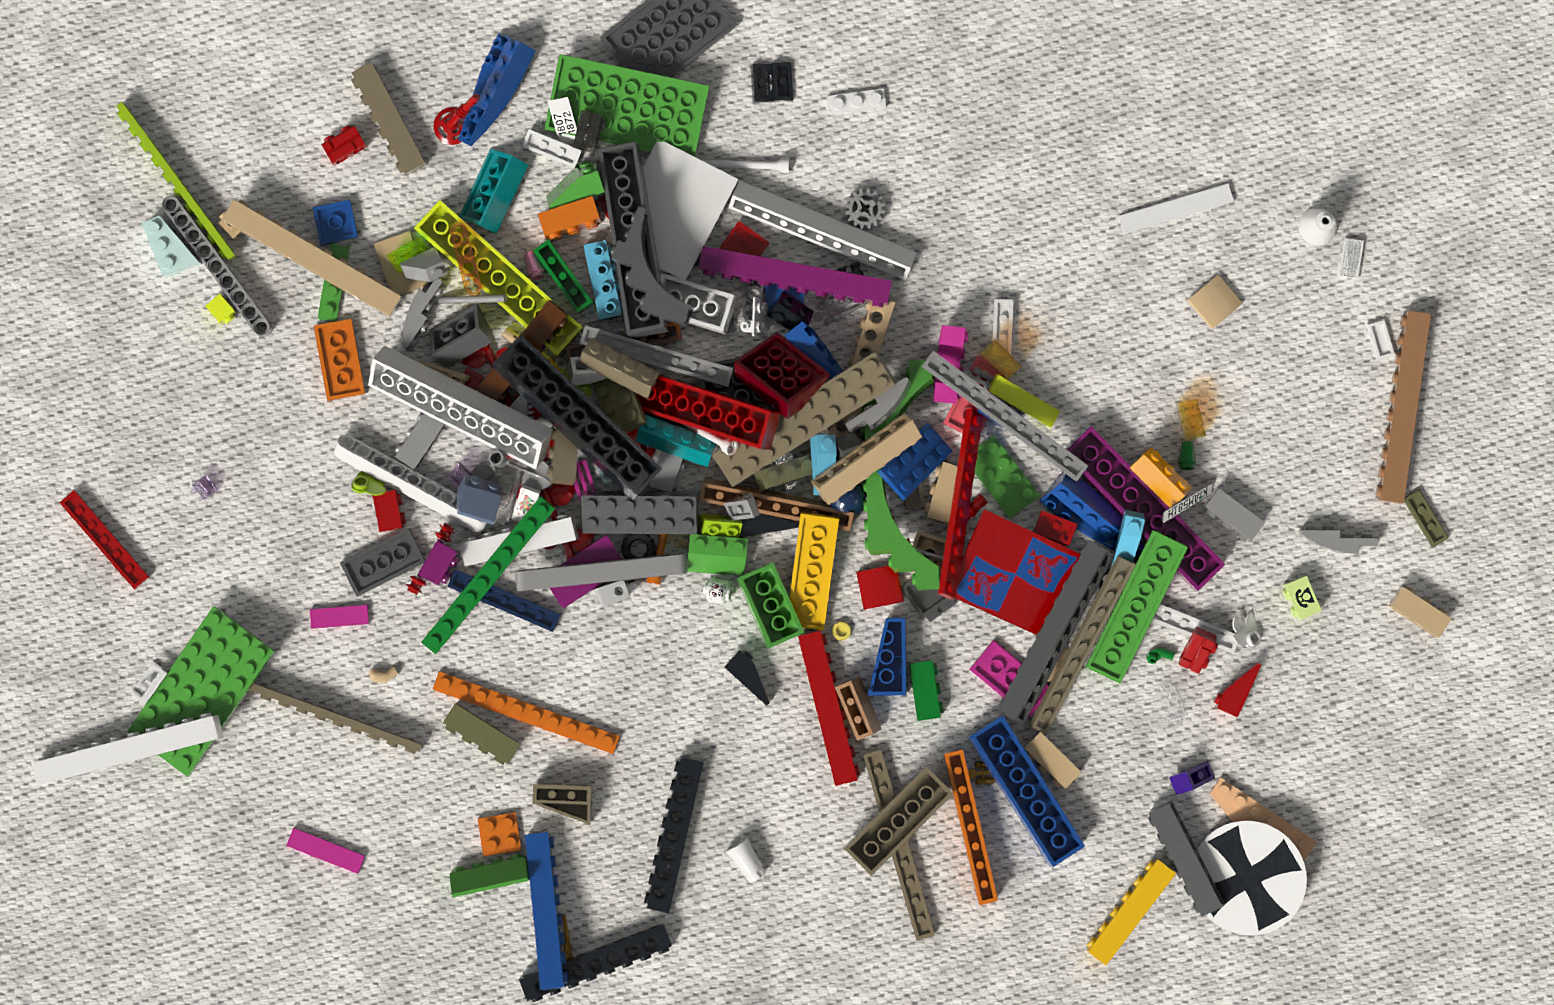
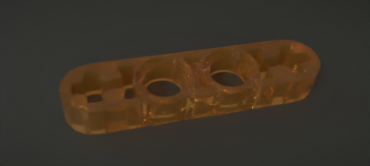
[450,222,482,296]

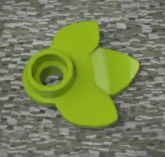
[351,471,386,496]

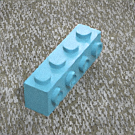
[583,240,623,321]

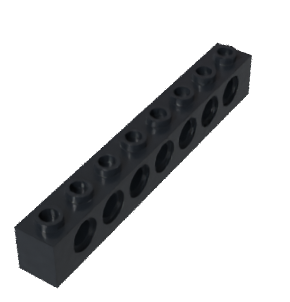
[644,757,704,914]
[519,923,672,1002]

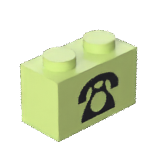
[1282,576,1322,620]

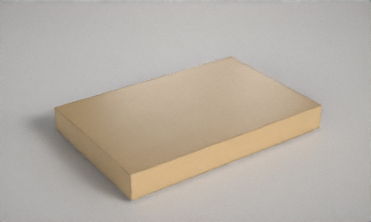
[374,231,429,296]

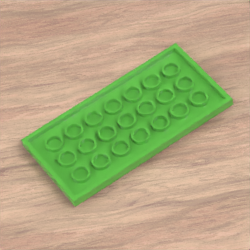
[544,54,710,157]
[127,606,275,777]

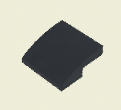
[750,62,793,103]

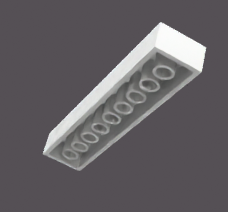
[368,345,553,469]

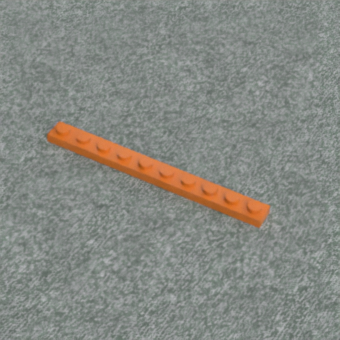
[432,671,620,754]

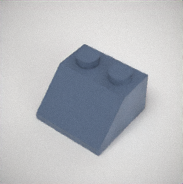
[457,474,501,525]

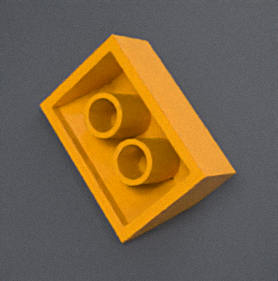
[1130,447,1192,508]

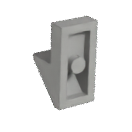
[724,493,760,520]

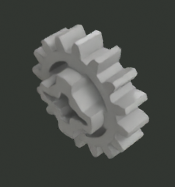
[844,188,886,230]

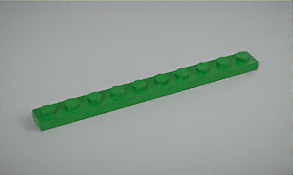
[421,496,556,654]

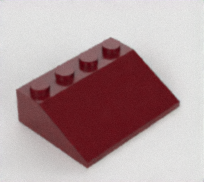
[734,332,830,419]

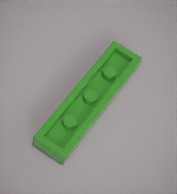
[317,244,350,322]

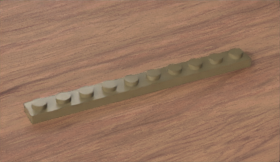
[1029,556,1136,735]
[247,683,423,754]
[863,749,935,941]

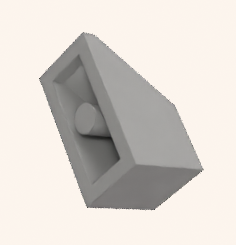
[400,247,447,282]

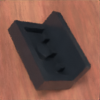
[767,291,814,331]

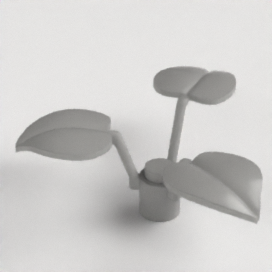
[470,450,553,491]

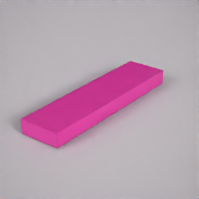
[286,828,365,874]

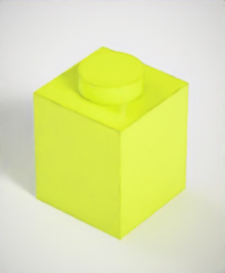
[205,293,237,325]

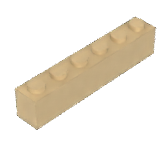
[811,413,922,505]

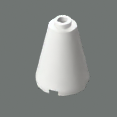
[1299,207,1337,246]

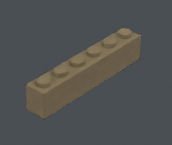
[351,62,427,176]

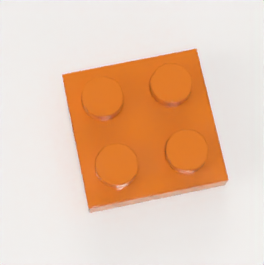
[478,812,522,857]

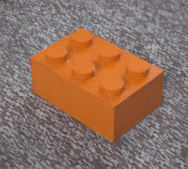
[538,196,601,242]

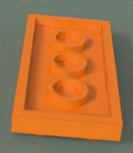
[314,319,366,401]

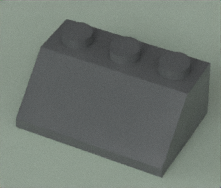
[430,303,492,368]

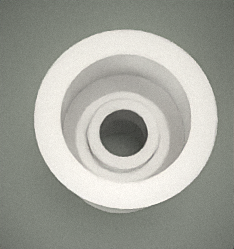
[725,837,766,883]

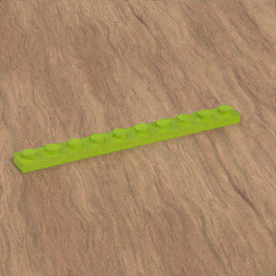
[116,102,237,261]

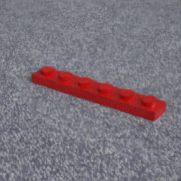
[59,490,150,590]

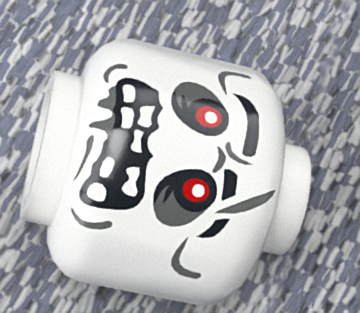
[703,578,733,605]

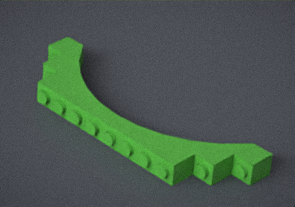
[861,360,941,590]

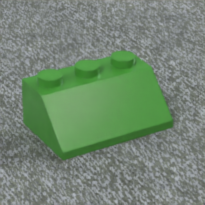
[687,534,748,576]

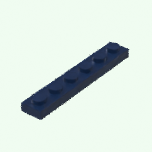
[447,569,561,632]

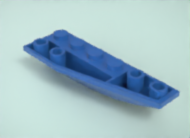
[458,33,536,146]
[1039,473,1144,563]

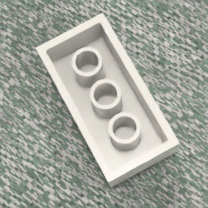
[661,273,738,335]

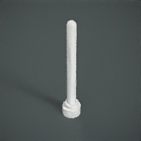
[702,158,789,173]
[678,422,738,455]

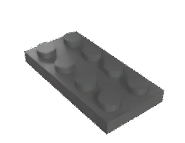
[340,528,425,597]

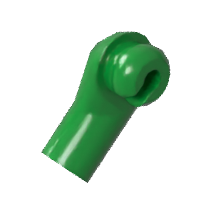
[1146,646,1175,664]

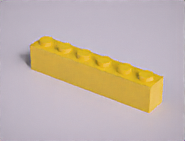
[1086,859,1176,966]

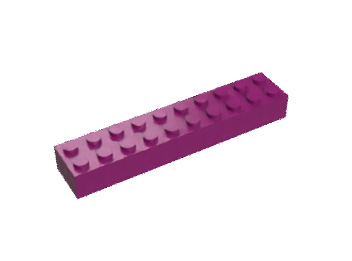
[1066,426,1226,592]

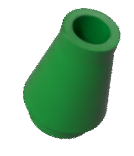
[1177,441,1196,470]

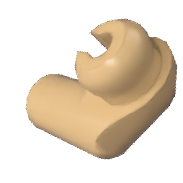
[369,666,399,683]

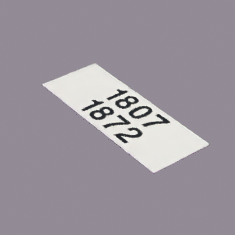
[548,97,582,149]

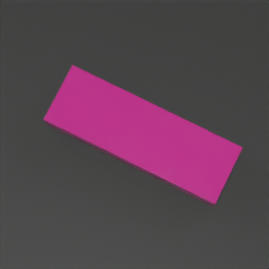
[310,605,369,629]

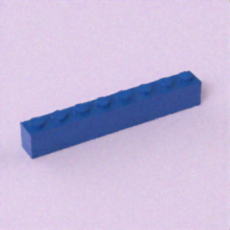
[525,832,568,990]

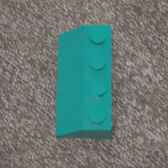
[459,149,528,234]
[635,412,718,467]

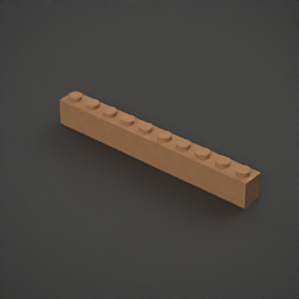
[1376,310,1431,504]

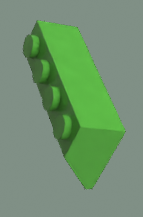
[736,562,805,649]
[449,853,529,898]

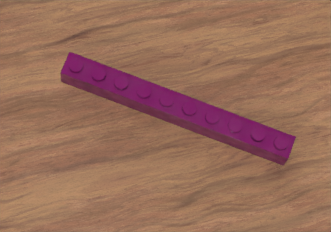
[699,246,892,308]

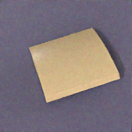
[1187,275,1243,329]

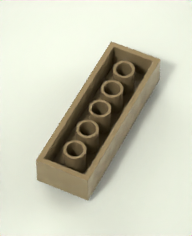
[843,766,954,876]

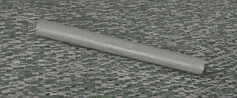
[438,294,507,304]

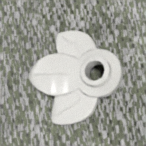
[1232,612,1261,648]

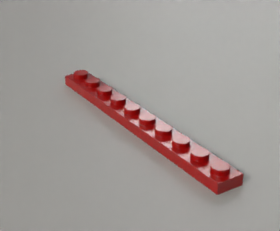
[938,408,983,599]

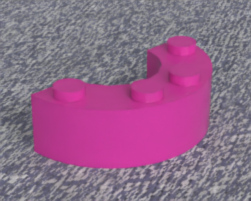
[933,325,969,404]

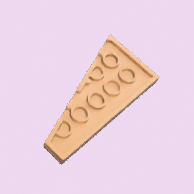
[1210,777,1317,862]

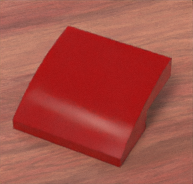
[856,566,904,610]

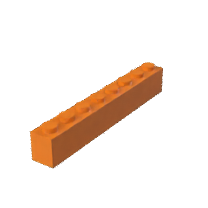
[943,749,998,905]

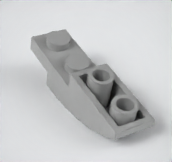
[403,279,445,351]
[845,377,911,433]
[1299,526,1378,554]

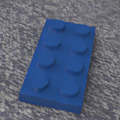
[877,422,953,501]

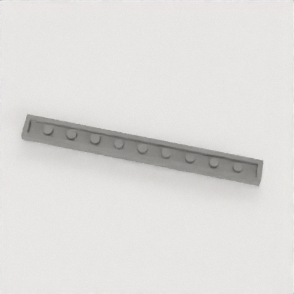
[921,351,1088,481]

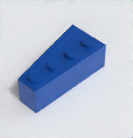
[868,618,907,696]

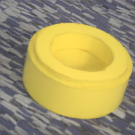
[832,621,851,640]

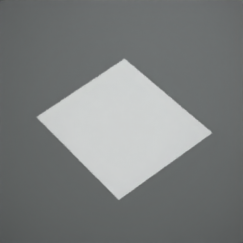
[605,139,738,280]

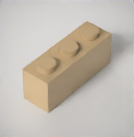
[924,462,957,524]
[1388,586,1452,638]
[1023,731,1082,789]

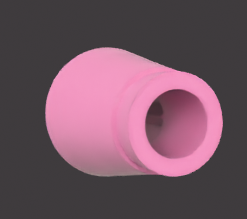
[524,251,546,281]

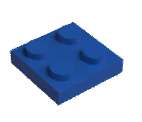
[313,200,358,245]

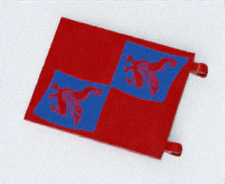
[956,509,1081,635]

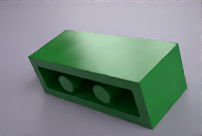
[909,660,944,721]

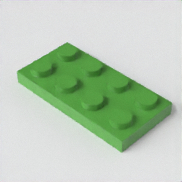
[975,435,1040,519]

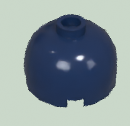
[830,483,867,513]

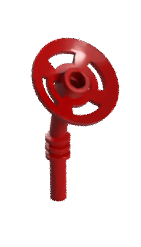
[433,93,480,145]

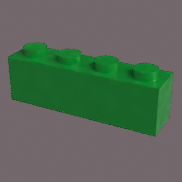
[533,239,595,314]

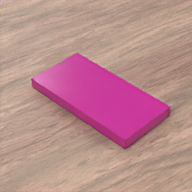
[969,640,1049,718]

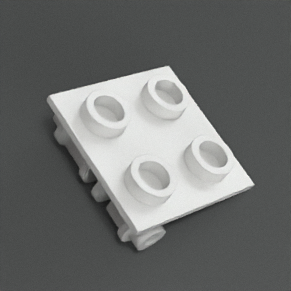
[740,297,768,337]

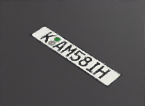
[1162,482,1213,524]

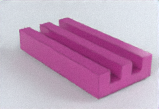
[574,459,596,502]

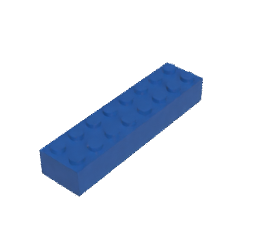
[967,715,1085,867]

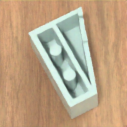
[142,216,202,278]

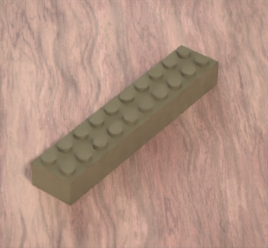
[712,350,897,487]

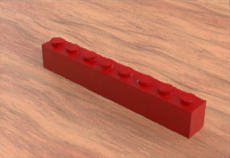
[798,631,860,786]

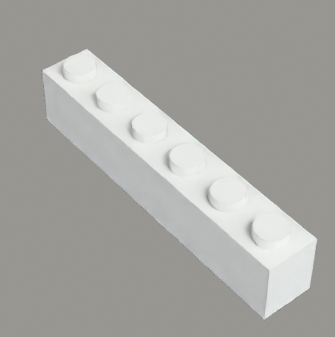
[460,514,579,566]

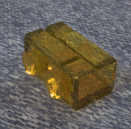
[980,339,1022,380]
[1176,398,1206,441]

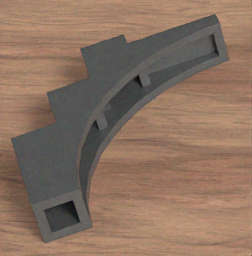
[611,207,694,327]

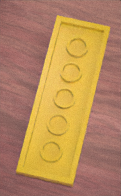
[789,512,839,630]

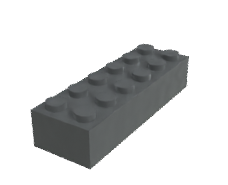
[581,491,700,534]

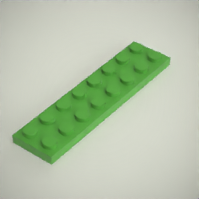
[1086,529,1188,684]

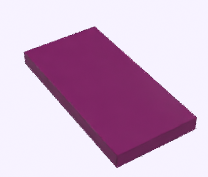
[550,534,622,609]

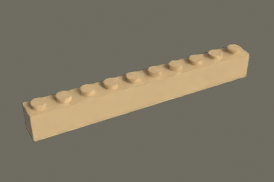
[222,199,402,318]

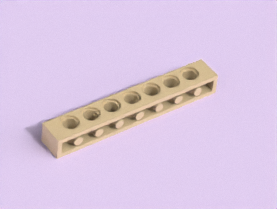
[825,300,895,438]

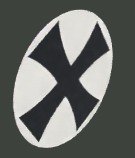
[1197,821,1307,935]

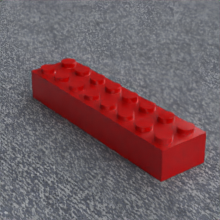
[637,374,781,450]

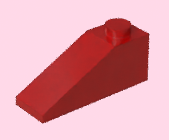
[1214,663,1261,717]

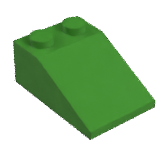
[546,160,604,210]

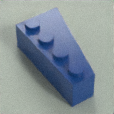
[785,321,843,381]

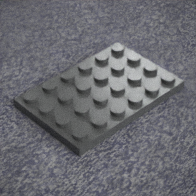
[600,0,737,78]

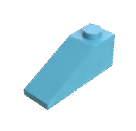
[810,434,836,495]
[1112,510,1145,565]

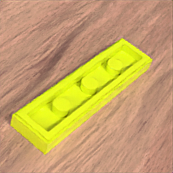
[987,374,1060,428]

